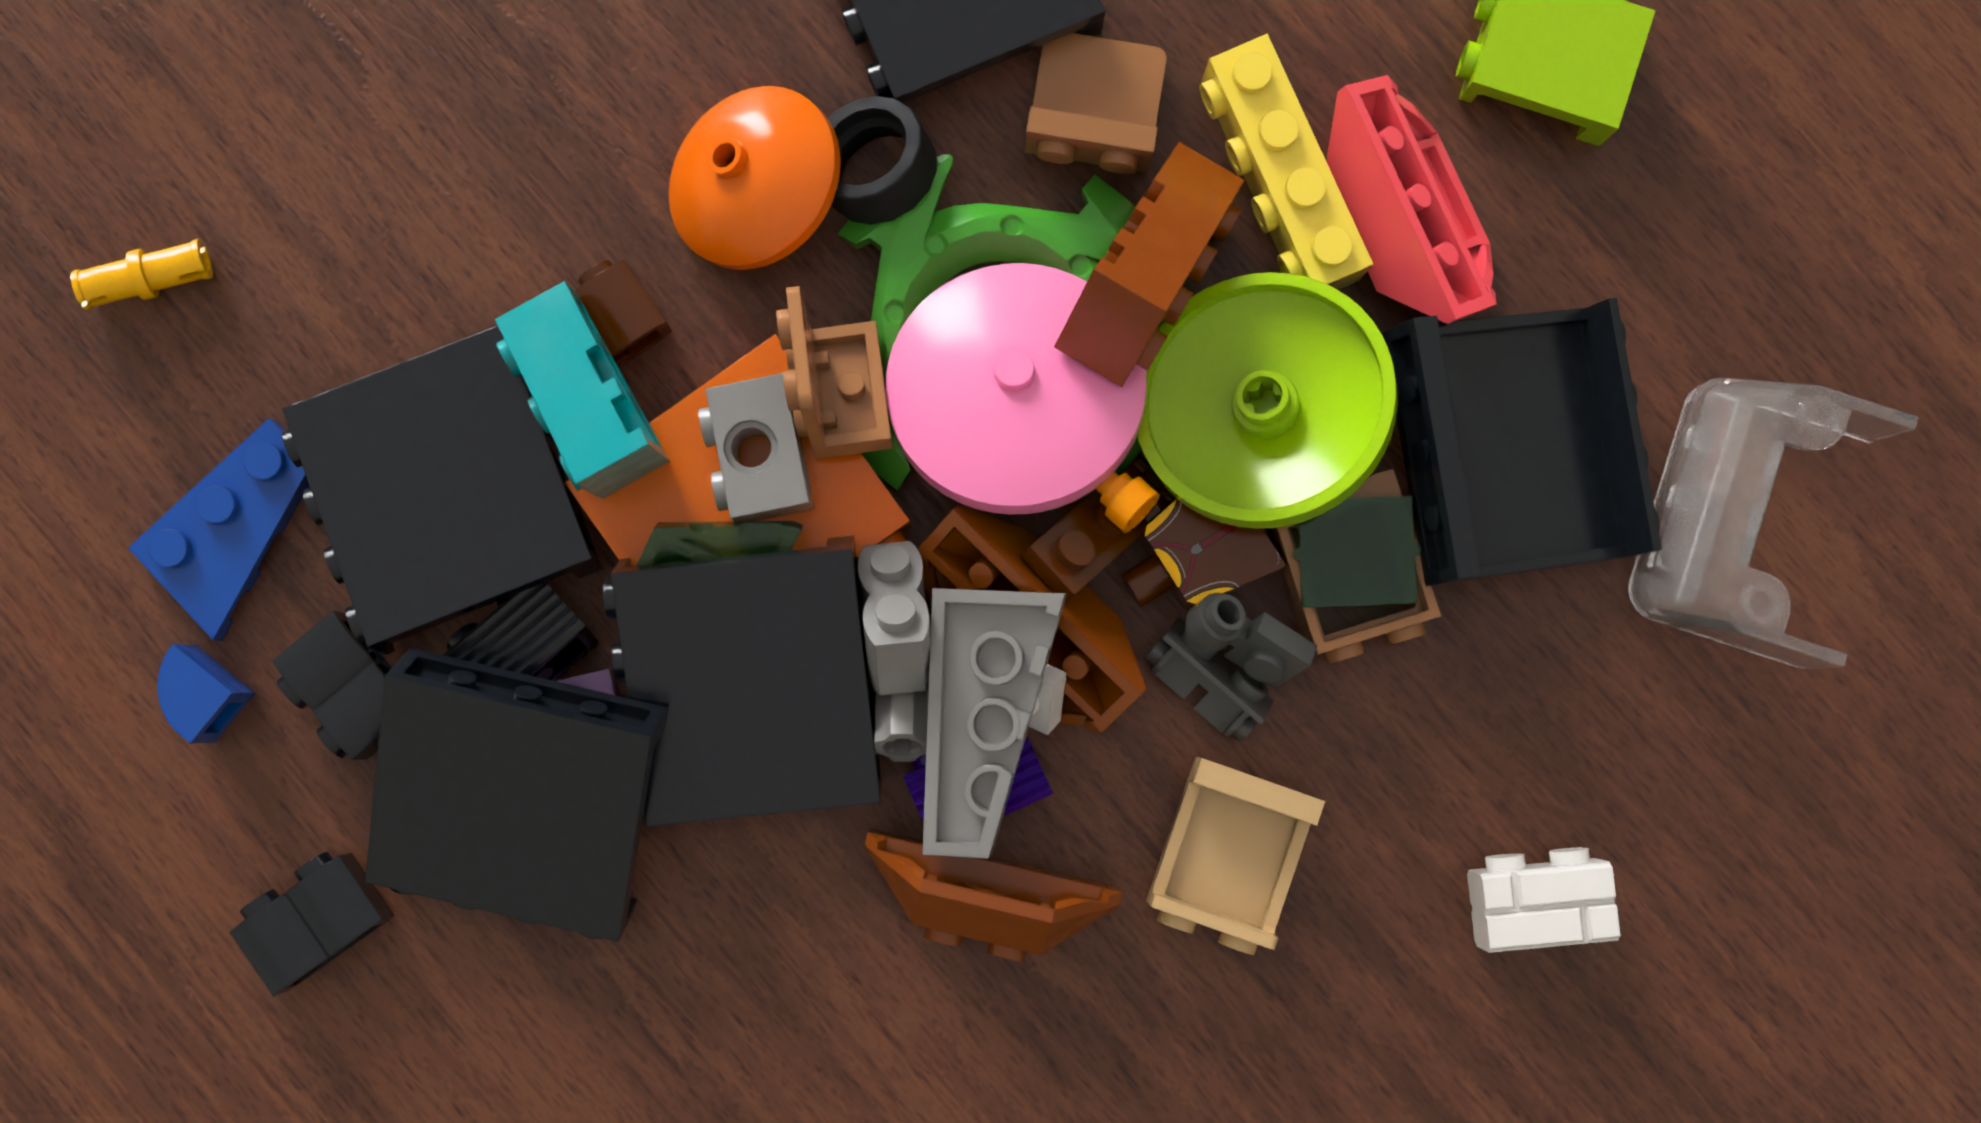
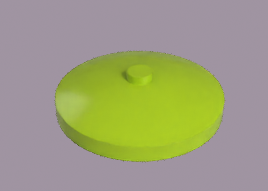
[1137,272,1398,529]

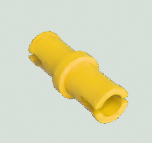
[70,239,213,310]

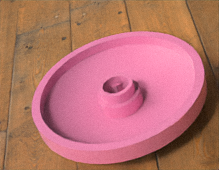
[885,263,1147,515]

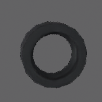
[828,96,937,225]

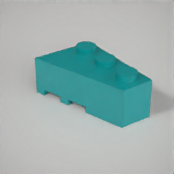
[495,281,670,499]

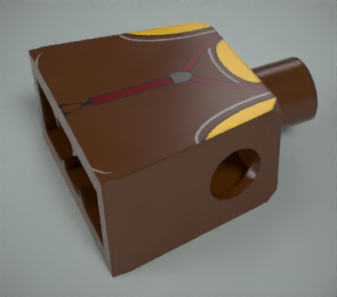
[1120,499,1286,609]

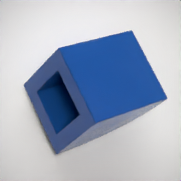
[157,644,256,744]

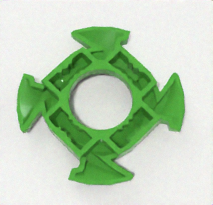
[837,154,1142,512]

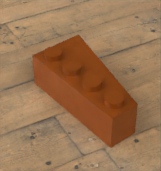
[1054,142,1245,387]

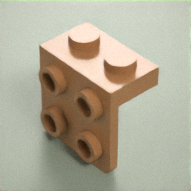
[1025,33,1167,174]
[776,286,893,459]

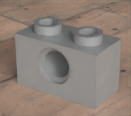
[698,373,815,524]

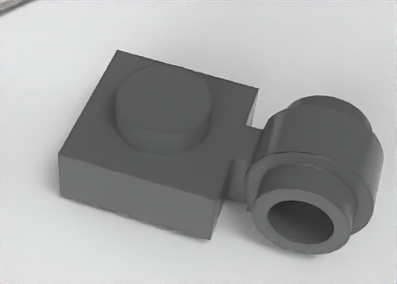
[1185,593,1317,689]

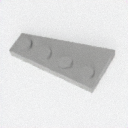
[922,588,1068,859]

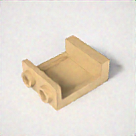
[1146,756,1325,955]

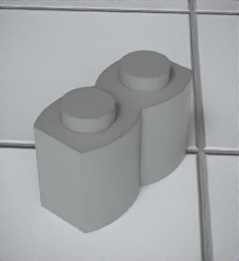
[858,541,930,695]

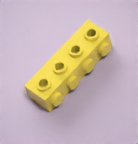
[1199,33,1373,290]

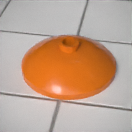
[668,86,841,270]

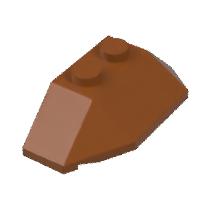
[917,505,1147,733]
[865,829,1122,962]

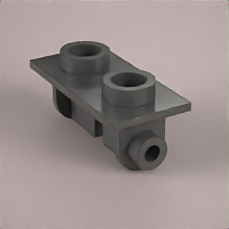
[1144,617,1274,742]

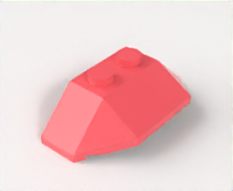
[1326,75,1497,324]

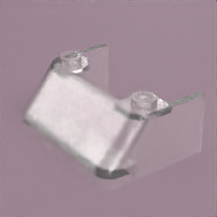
[1628,377,1918,669]

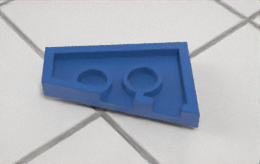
[128,418,309,641]

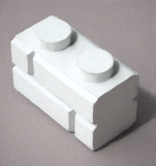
[1467,847,1621,953]

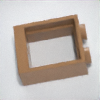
[1267,468,1441,664]

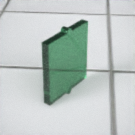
[1292,496,1421,608]

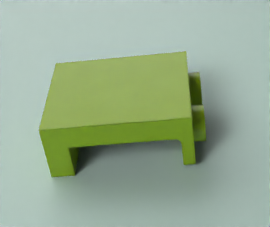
[1455,0,1656,146]

